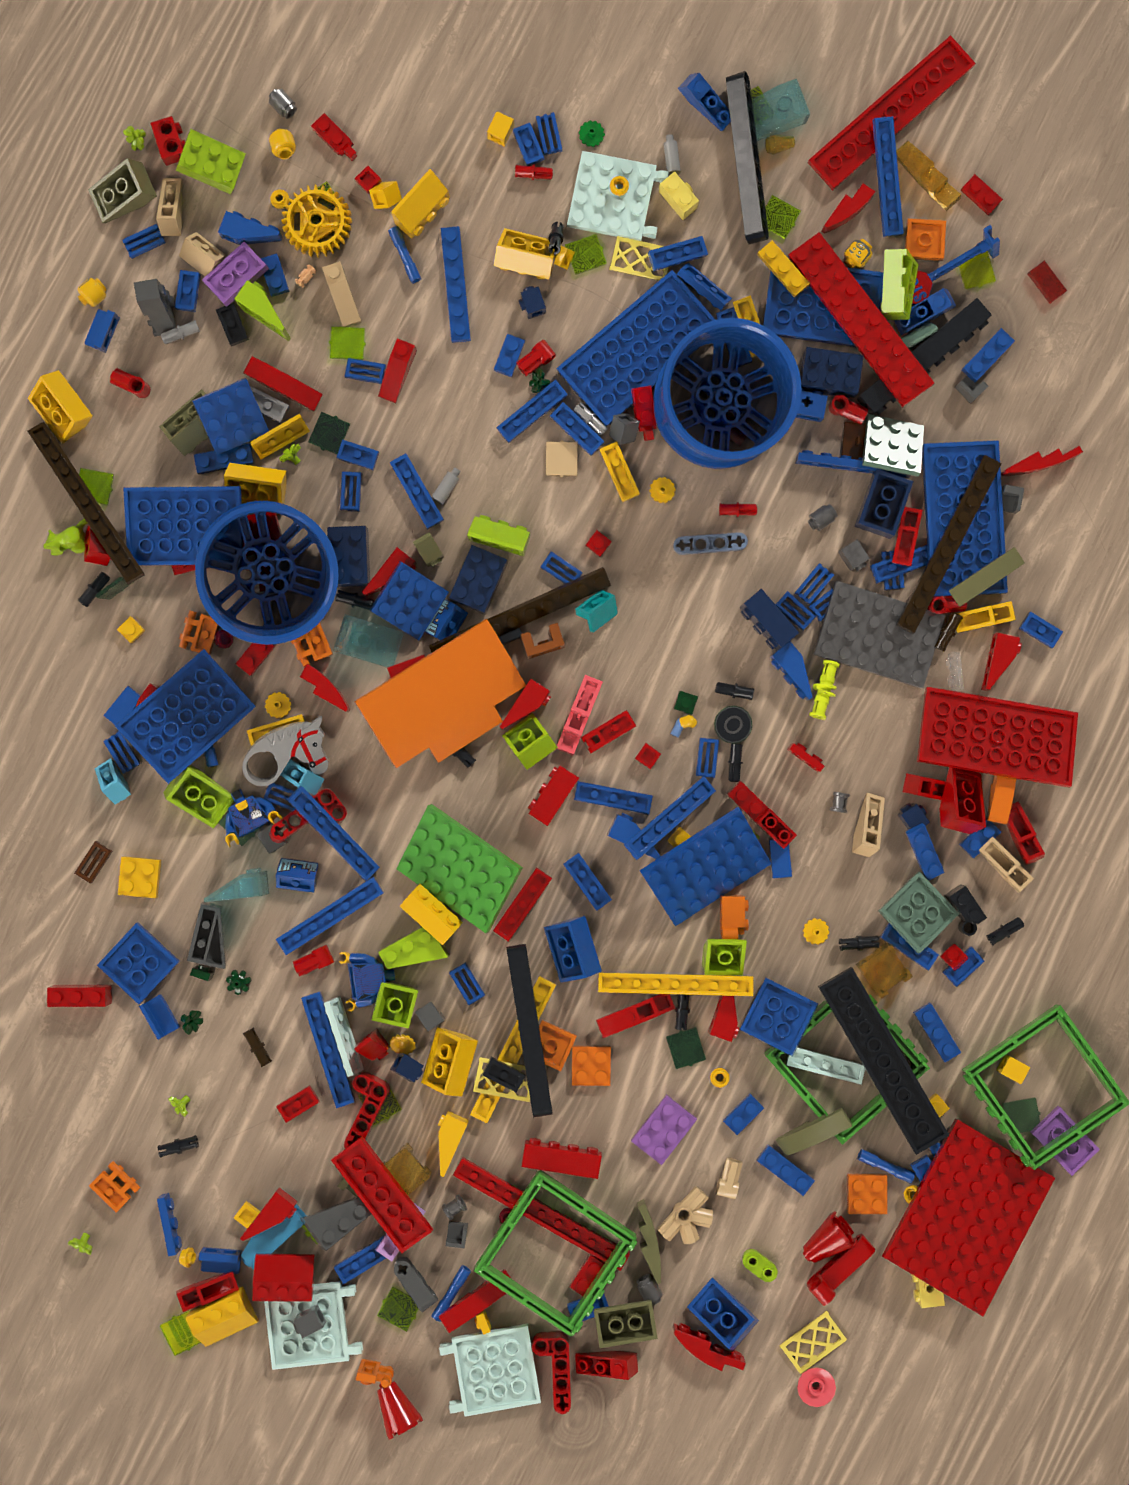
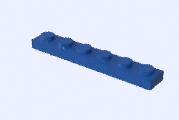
[872,116,904,237]
[441,226,471,343]
[795,450,911,478]
[624,776,716,860]
[287,786,380,881]
[276,877,384,955]
[301,991,355,1108]

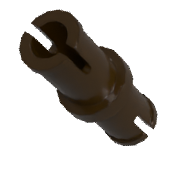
[934,612,963,652]
[243,1027,272,1067]

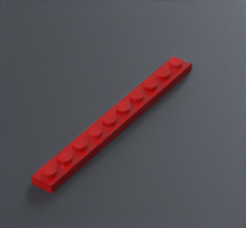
[453,1157,630,1271]

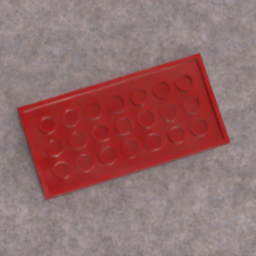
[917,687,1078,788]

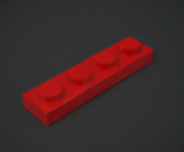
[493,867,552,942]

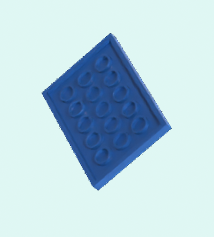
[763,259,884,347]
[123,486,243,565]
[115,649,256,784]
[639,807,772,926]

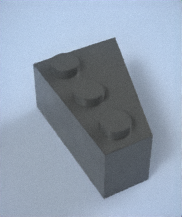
[133,278,176,337]
[187,902,226,969]
[300,1197,371,1251]

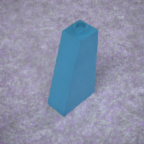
[241,1189,307,1270]

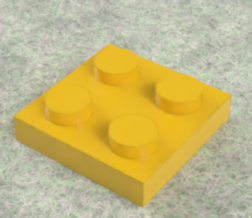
[118,856,161,898]

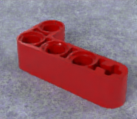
[269,789,347,843]
[344,1072,390,1148]
[807,1234,875,1306]
[532,1331,571,1414]

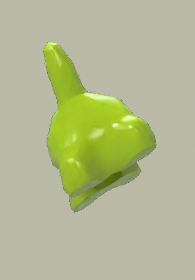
[43,518,88,556]

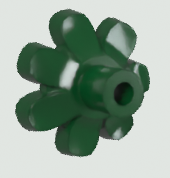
[529,368,550,393]
[226,970,252,995]
[181,1010,203,1035]

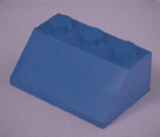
[544,916,602,983]

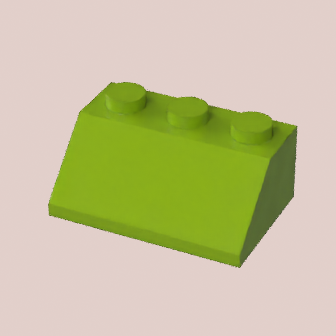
[467,515,530,557]

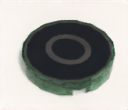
[714,706,752,744]

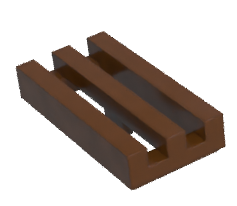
[74,841,113,884]

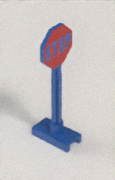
[912,225,1000,305]

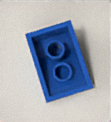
[607,812,661,859]
[687,1278,759,1350]

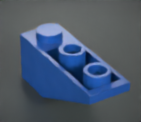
[678,73,731,131]
[218,211,283,245]
[894,288,957,335]
[770,641,813,700]

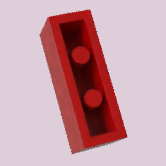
[528,765,579,826]
[47,985,112,1007]

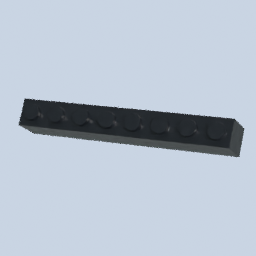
[857,298,992,416]

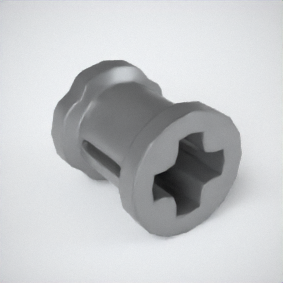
[830,792,850,813]
[442,1194,467,1220]

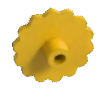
[649,477,676,503]
[265,692,291,718]
[803,918,829,945]
[389,1034,416,1055]

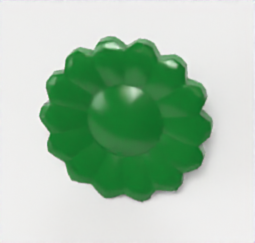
[579,120,605,147]

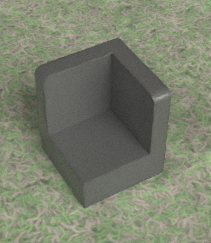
[955,376,989,404]
[609,413,640,445]
[1002,485,1024,514]
[415,1002,445,1031]
[445,1221,468,1249]

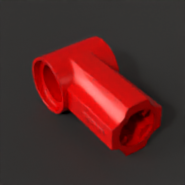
[516,339,556,377]
[110,368,151,398]
[829,395,869,425]
[927,596,967,614]
[293,945,334,977]

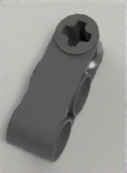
[394,1257,438,1313]

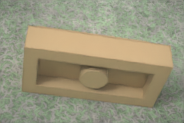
[179,232,226,276]

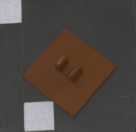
[842,422,866,460]

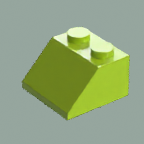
[502,713,558,770]
[702,939,747,976]
[371,982,418,1029]

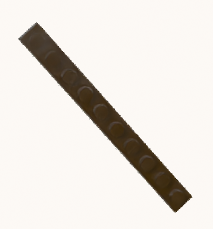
[27,422,145,585]
[896,455,1002,634]
[428,567,611,652]

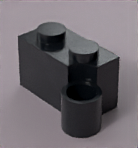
[945,884,987,936]

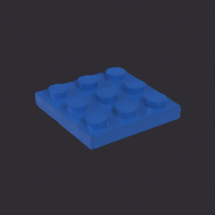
[192,378,269,455]
[370,561,449,640]
[97,922,180,1004]
[740,978,819,1057]

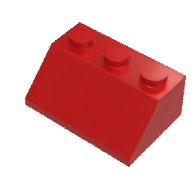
[252,1254,315,1301]

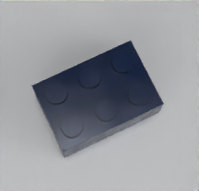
[800,347,864,398]
[854,469,914,539]
[327,526,370,587]
[449,545,508,615]
[740,588,799,651]

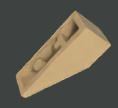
[156,178,183,236]
[322,261,361,328]
[852,793,885,857]

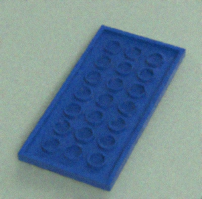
[556,270,715,427]
[922,440,1008,596]

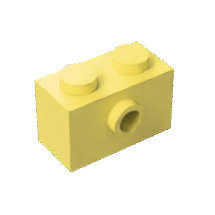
[659,172,699,220]
[911,1274,945,1308]

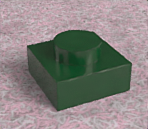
[674,691,698,715]
[190,964,214,981]

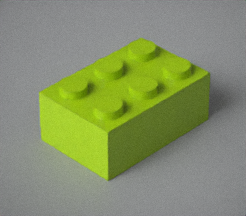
[176,129,246,194]

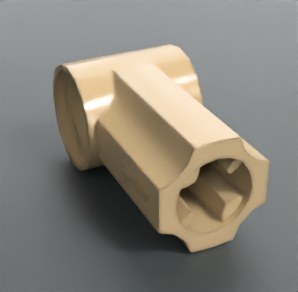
[716,1158,743,1199]

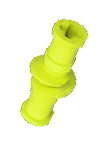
[809,660,840,720]

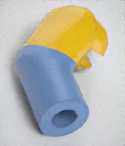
[670,715,697,738]

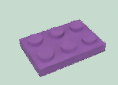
[202,242,269,307]
[631,1094,697,1165]
[1030,1106,1100,1176]

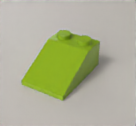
[234,280,291,341]
[163,765,234,829]

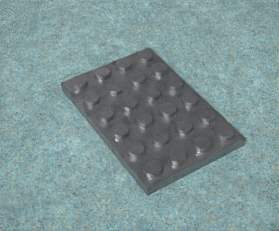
[813,581,945,688]

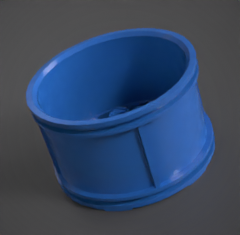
[653,318,801,469]
[195,501,339,645]

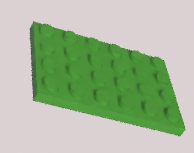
[396,804,523,933]

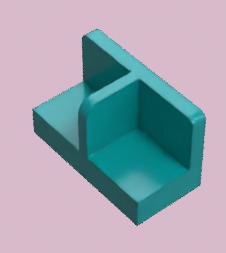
[575,590,618,633]

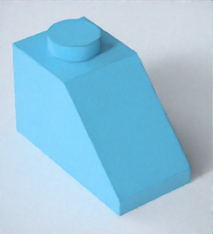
[95,758,131,805]
[280,759,324,795]

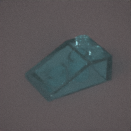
[752,79,810,141]
[333,614,404,667]
[204,868,269,902]

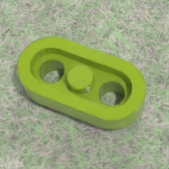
[742,1249,778,1282]

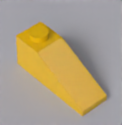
[438,1111,469,1177]

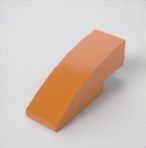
[987,775,1016,824]

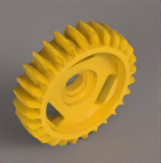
[281,184,352,258]

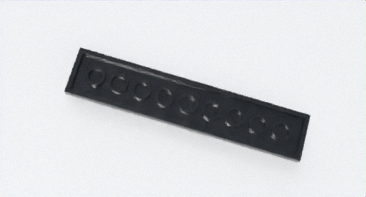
[818,967,949,1155]

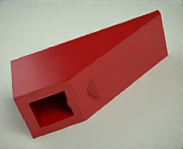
[575,1351,638,1380]

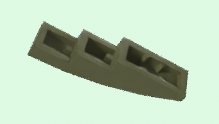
[949,547,1025,607]
[776,1108,852,1156]
[637,1199,661,1284]

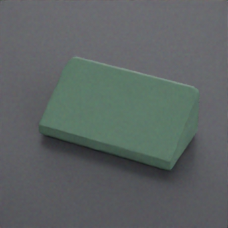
[901,321,938,350]

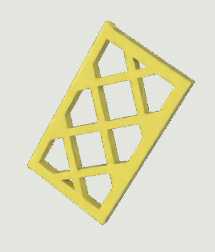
[609,236,669,281]
[473,1057,530,1102]
[779,1311,847,1374]

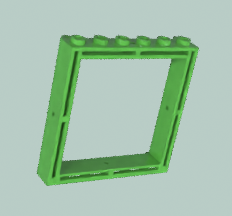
[764,987,930,1145]
[962,1004,1129,1170]
[474,1170,637,1337]

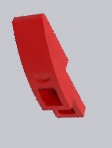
[727,781,797,849]
[596,994,676,1038]
[673,1323,746,1371]

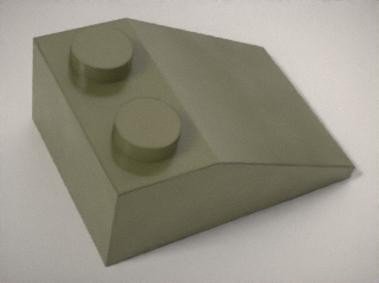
[88,158,157,223]

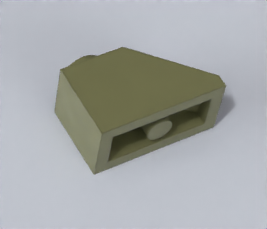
[413,532,444,567]

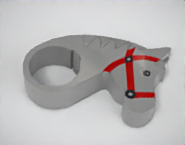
[242,716,329,786]

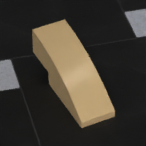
[979,837,1034,893]

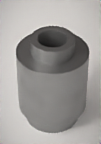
[269,89,297,119]
[808,504,838,531]
[637,1274,663,1306]

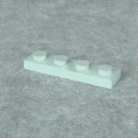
[324,997,364,1077]
[786,1047,865,1084]

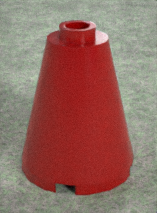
[803,1211,858,1263]
[377,1381,423,1440]

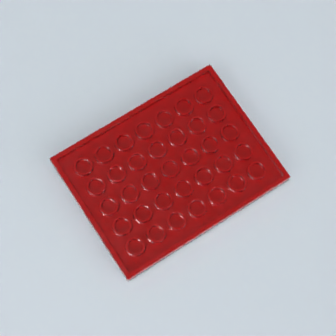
[882,1119,1055,1317]

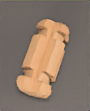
[295,264,316,288]

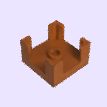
[521,623,565,659]

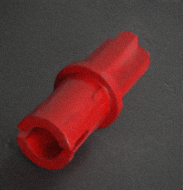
[515,164,553,180]
[719,502,757,517]

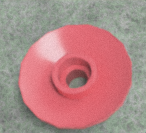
[797,1367,836,1407]

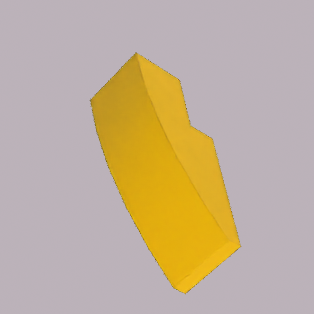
[956,601,1016,633]

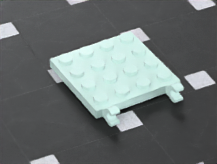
[567,151,669,241]
[264,1281,363,1370]
[439,1323,541,1417]

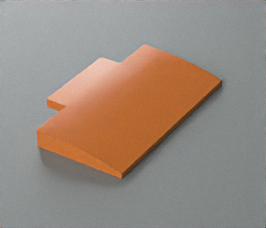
[354,619,526,768]

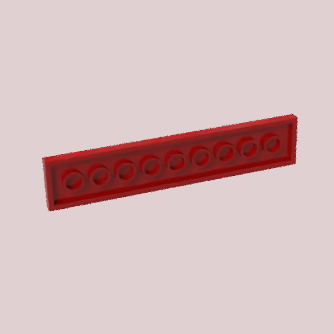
[808,35,976,191]
[788,232,935,408]

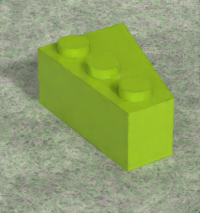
[880,249,918,320]
[378,927,449,969]

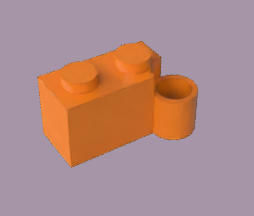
[720,895,749,939]

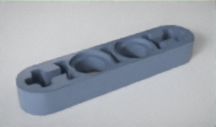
[673,533,748,555]

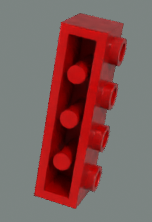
[521,1138,602,1179]

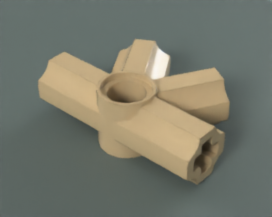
[657,1186,713,1244]

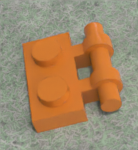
[179,610,219,655]
[291,622,333,667]
[89,1161,141,1213]
[356,1359,394,1388]

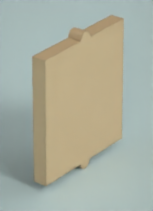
[546,440,578,478]

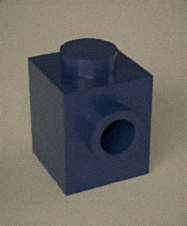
[518,286,546,319]
[898,803,930,830]
[390,1053,424,1082]

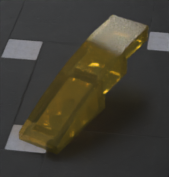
[896,141,961,211]

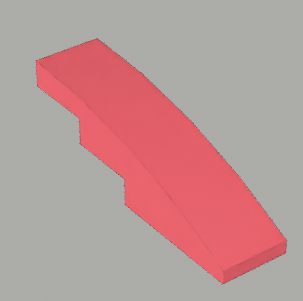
[557,675,603,755]

